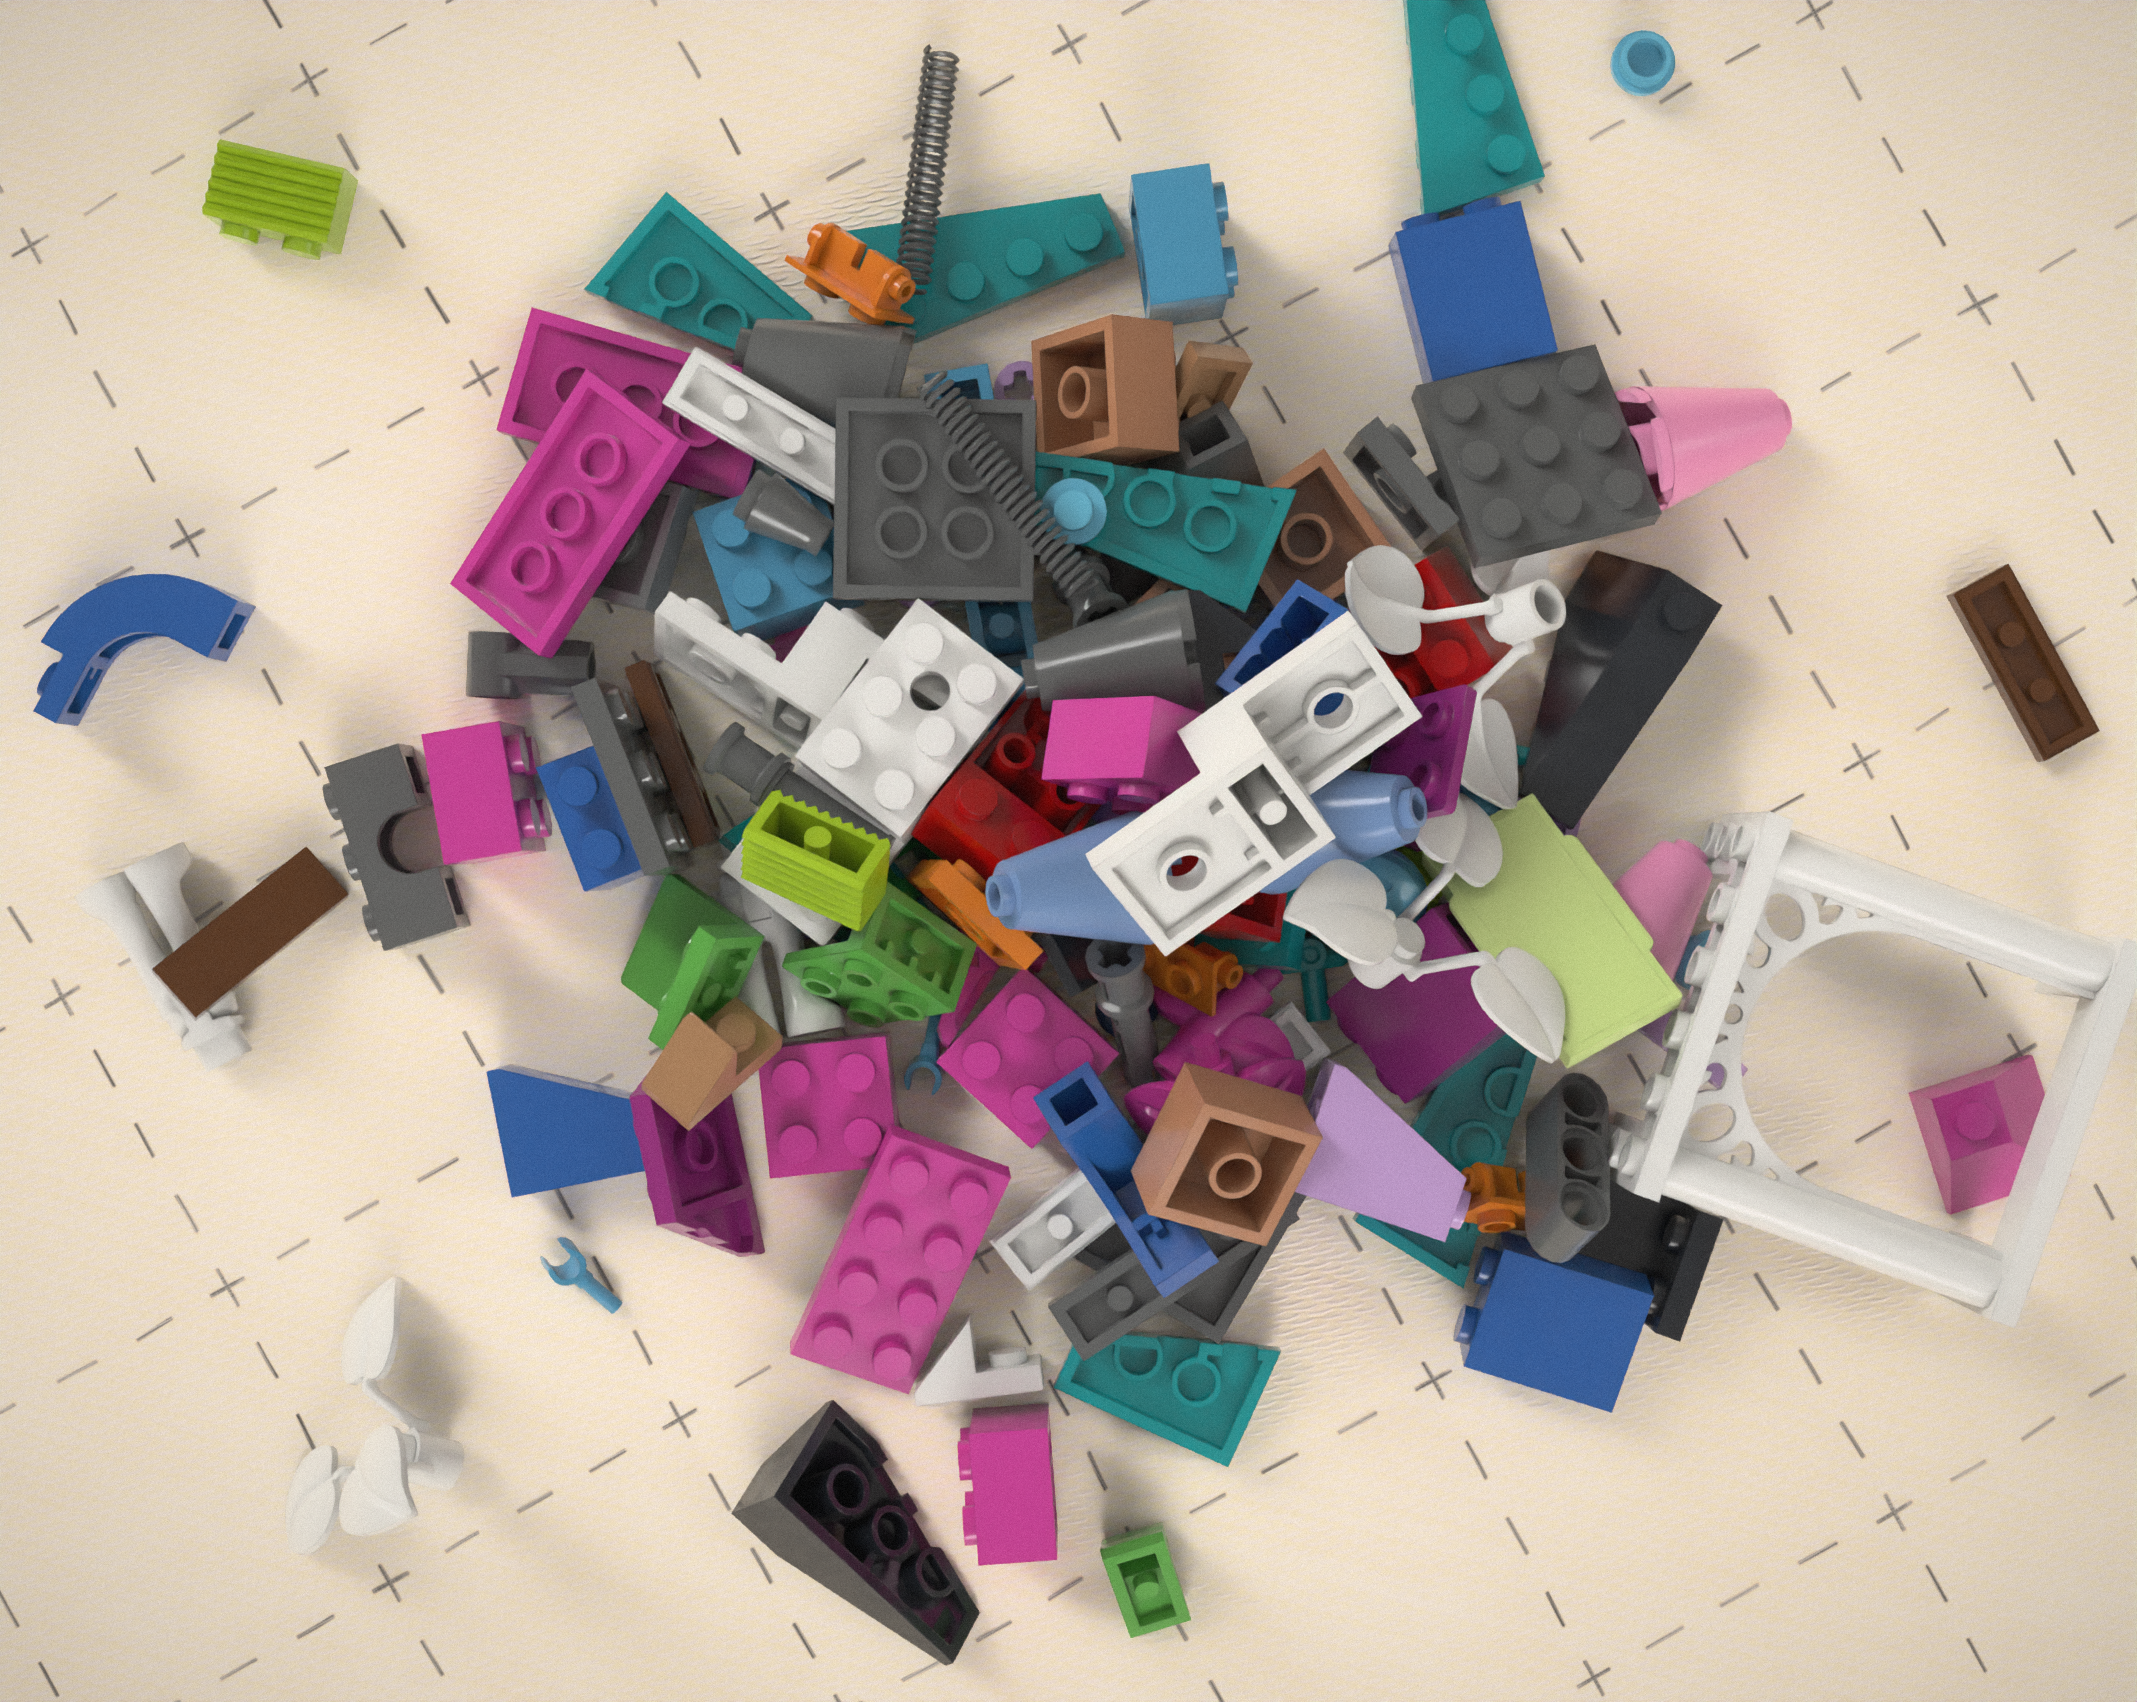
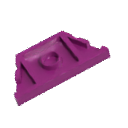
[629,1069,765,1257]

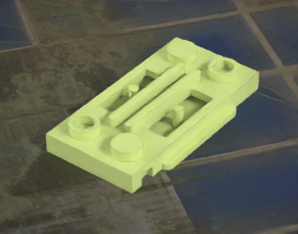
[1421,793,1683,1069]

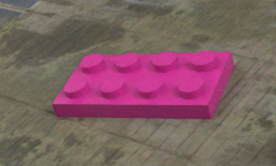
[496,307,757,499]
[450,369,691,659]
[790,1124,1011,1395]

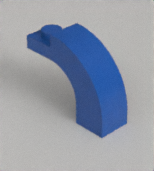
[33,574,256,726]
[1033,1061,1219,1298]

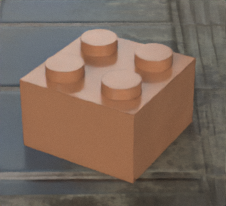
[1031,314,1179,466]
[1255,448,1391,614]
[1131,1062,1323,1246]

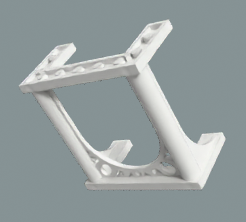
[1609,811,2137,1329]

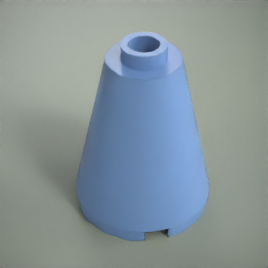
[1260,770,1427,894]
[985,811,1182,945]

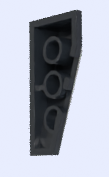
[1518,550,1723,830]
[731,1400,980,1666]

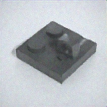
[1343,416,1460,551]
[591,482,699,615]

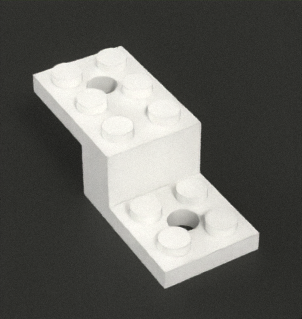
[653,591,978,759]
[720,598,1024,946]
[1085,611,1422,956]

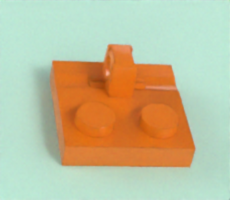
[905,859,1043,970]

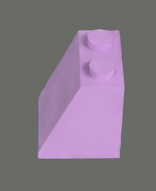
[1295,1057,1471,1242]

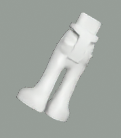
[715,829,846,1040]
[74,842,253,1073]

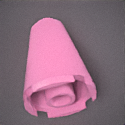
[1614,386,1792,512]
[1612,839,1713,981]

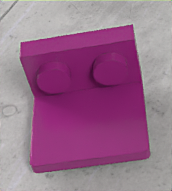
[1369,685,1477,852]

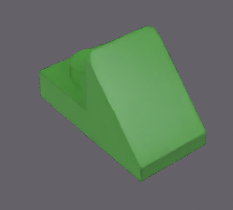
[1100,1522,1191,1638]

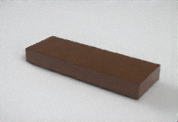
[1946,564,2100,762]
[624,660,722,849]
[152,846,349,1021]

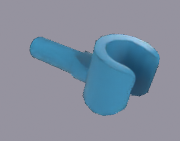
[904,1014,944,1095]
[540,1237,622,1314]

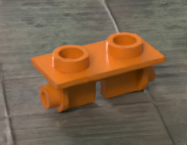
[784,223,915,325]
[1142,937,1243,1017]
[1461,1162,1526,1233]

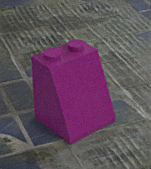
[1326,902,1506,1104]

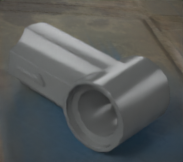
[466,631,596,699]

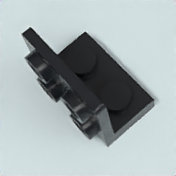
[1578,1180,1724,1342]

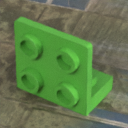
[621,874,765,1050]
[782,882,977,1028]

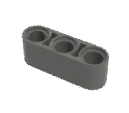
[1525,1072,1610,1263]

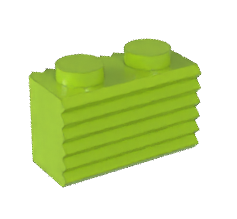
[202,139,358,260]
[740,790,891,932]

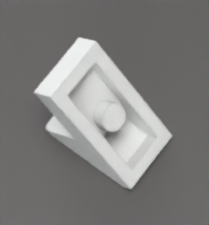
[914,1313,1044,1407]

